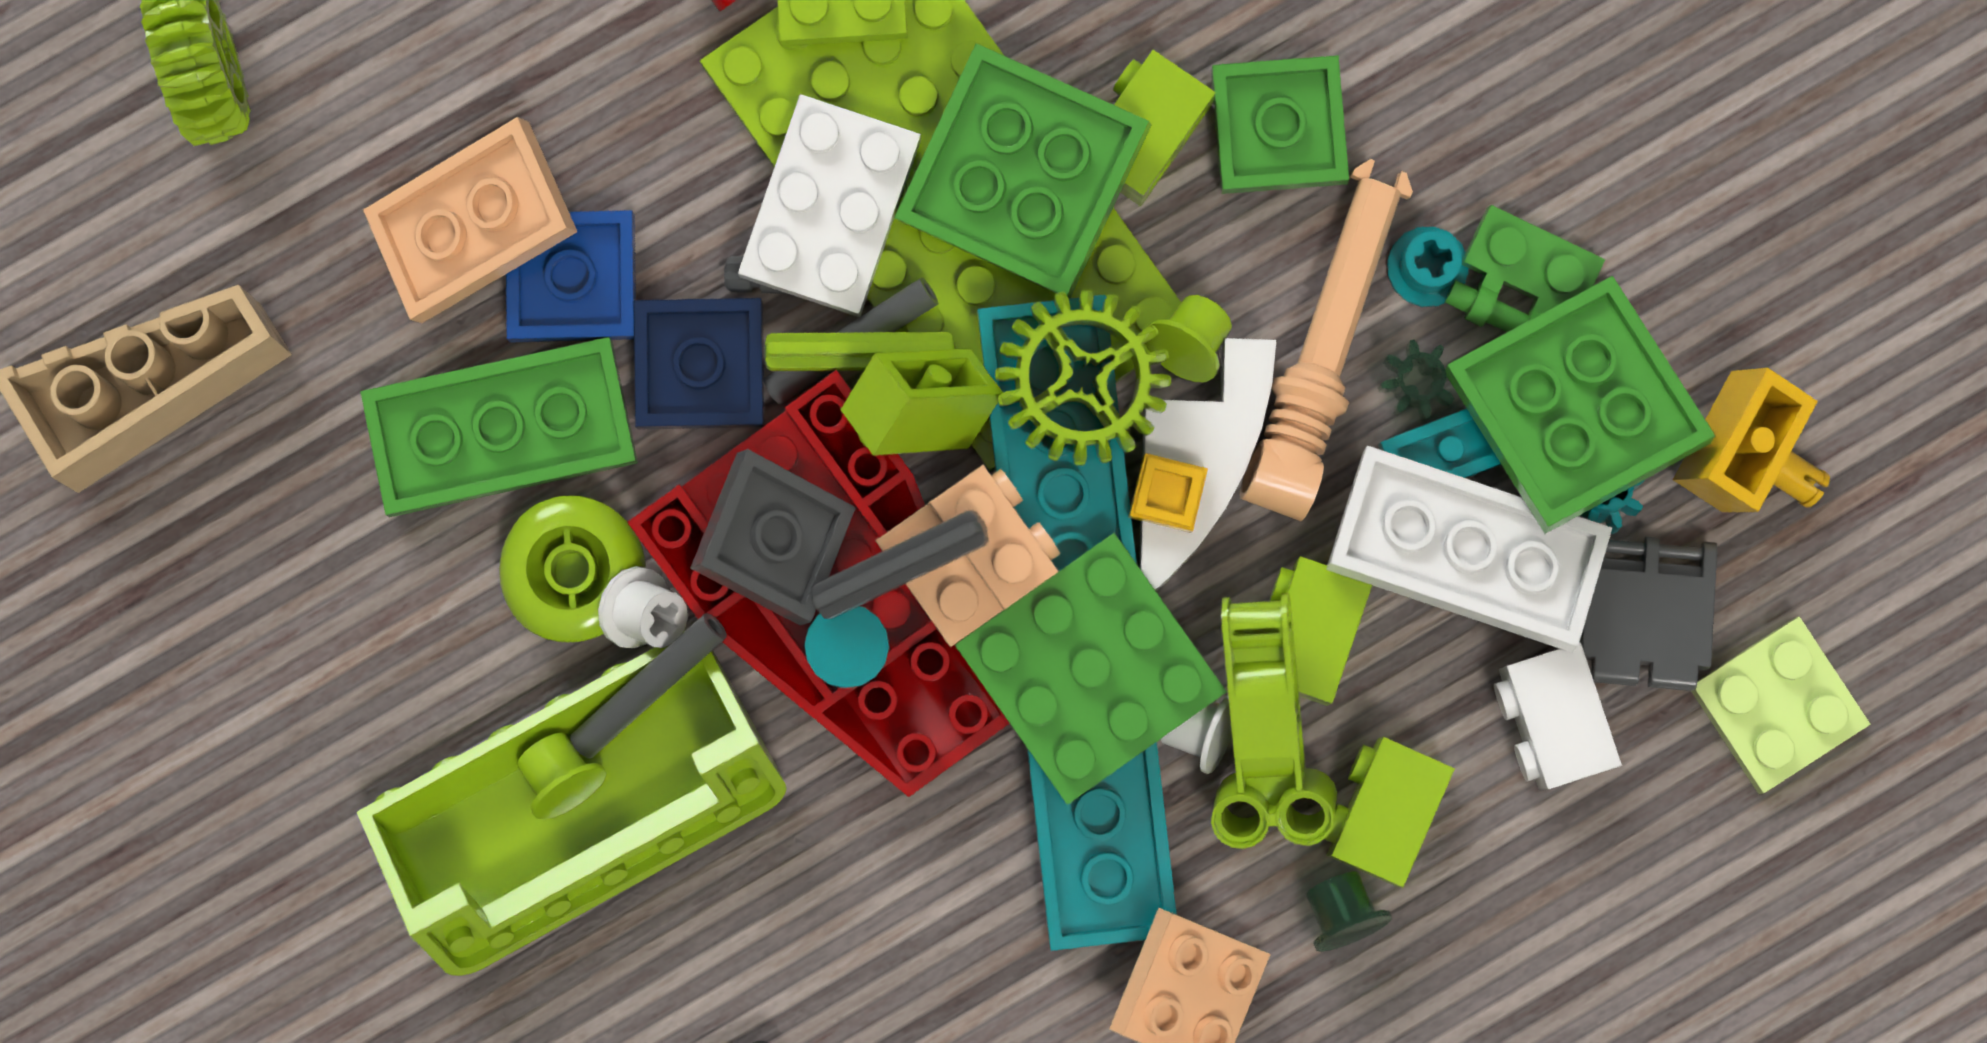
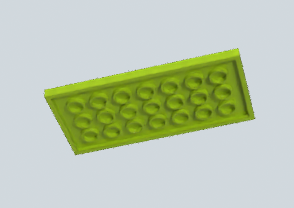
[699,0,1181,472]

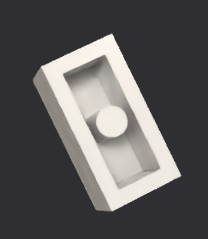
[1494,642,1622,790]

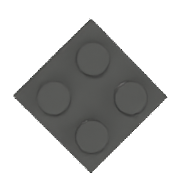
[690,449,856,625]

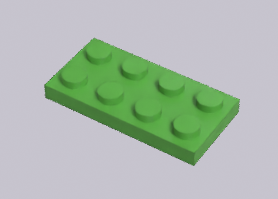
[360,337,638,517]

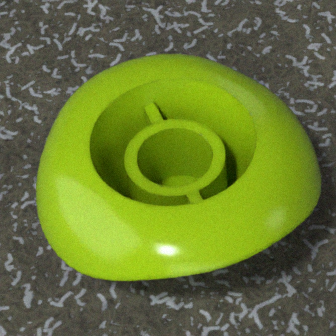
[499,495,646,643]

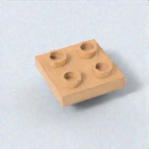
[1109,908,1271,1043]

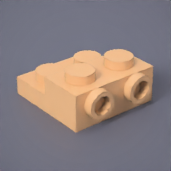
[876,465,1060,647]

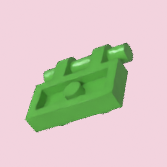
[1444,205,1606,332]

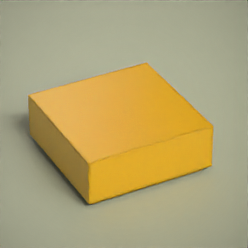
[1128,453,1208,533]

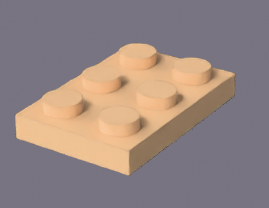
[363,117,578,323]

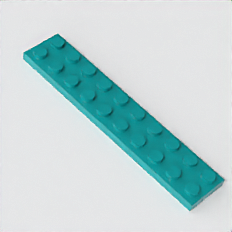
[977,295,1177,951]

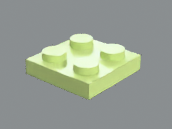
[1691,616,1871,794]

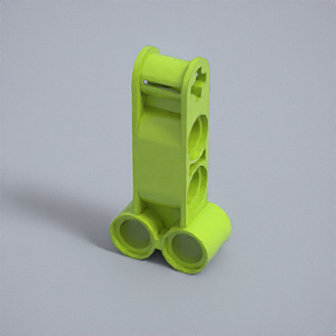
[1211,593,1337,849]

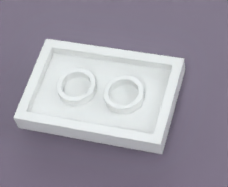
[738,94,921,317]

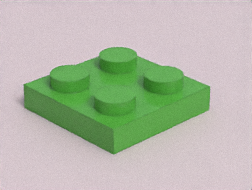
[1211,55,1349,194]

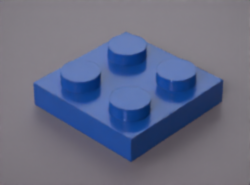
[506,210,636,342]

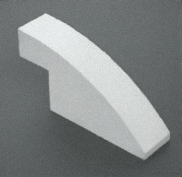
[1139,338,1276,591]

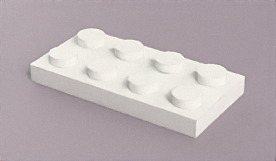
[1326,445,1612,652]

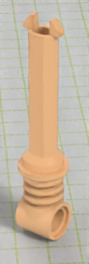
[1240,159,1413,521]

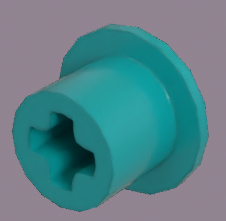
[1387,226,1469,307]
[805,606,889,688]

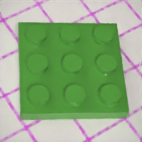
[894,43,1152,299]
[1445,276,1715,534]
[955,533,1227,805]

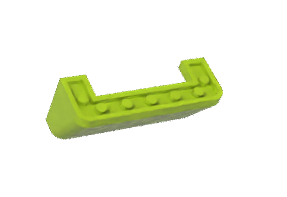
[357,630,787,976]

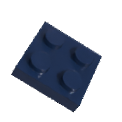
[634,298,765,430]

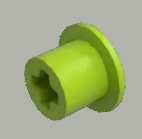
[1146,295,1232,382]
[517,733,606,820]

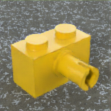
[1672,368,1830,512]

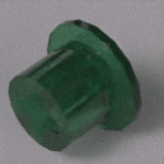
[1306,871,1392,952]

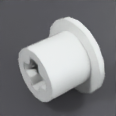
[598,566,688,648]
[1161,695,1232,774]

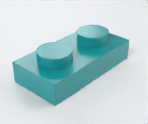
[1378,409,1501,478]

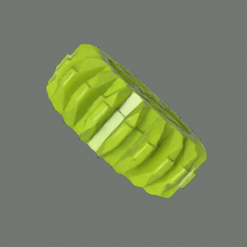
[140,0,251,146]
[995,289,1171,466]

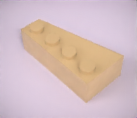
[0,284,292,493]

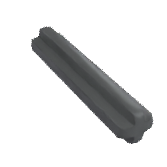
[811,510,989,619]

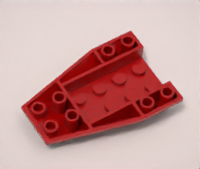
[627,370,1010,797]

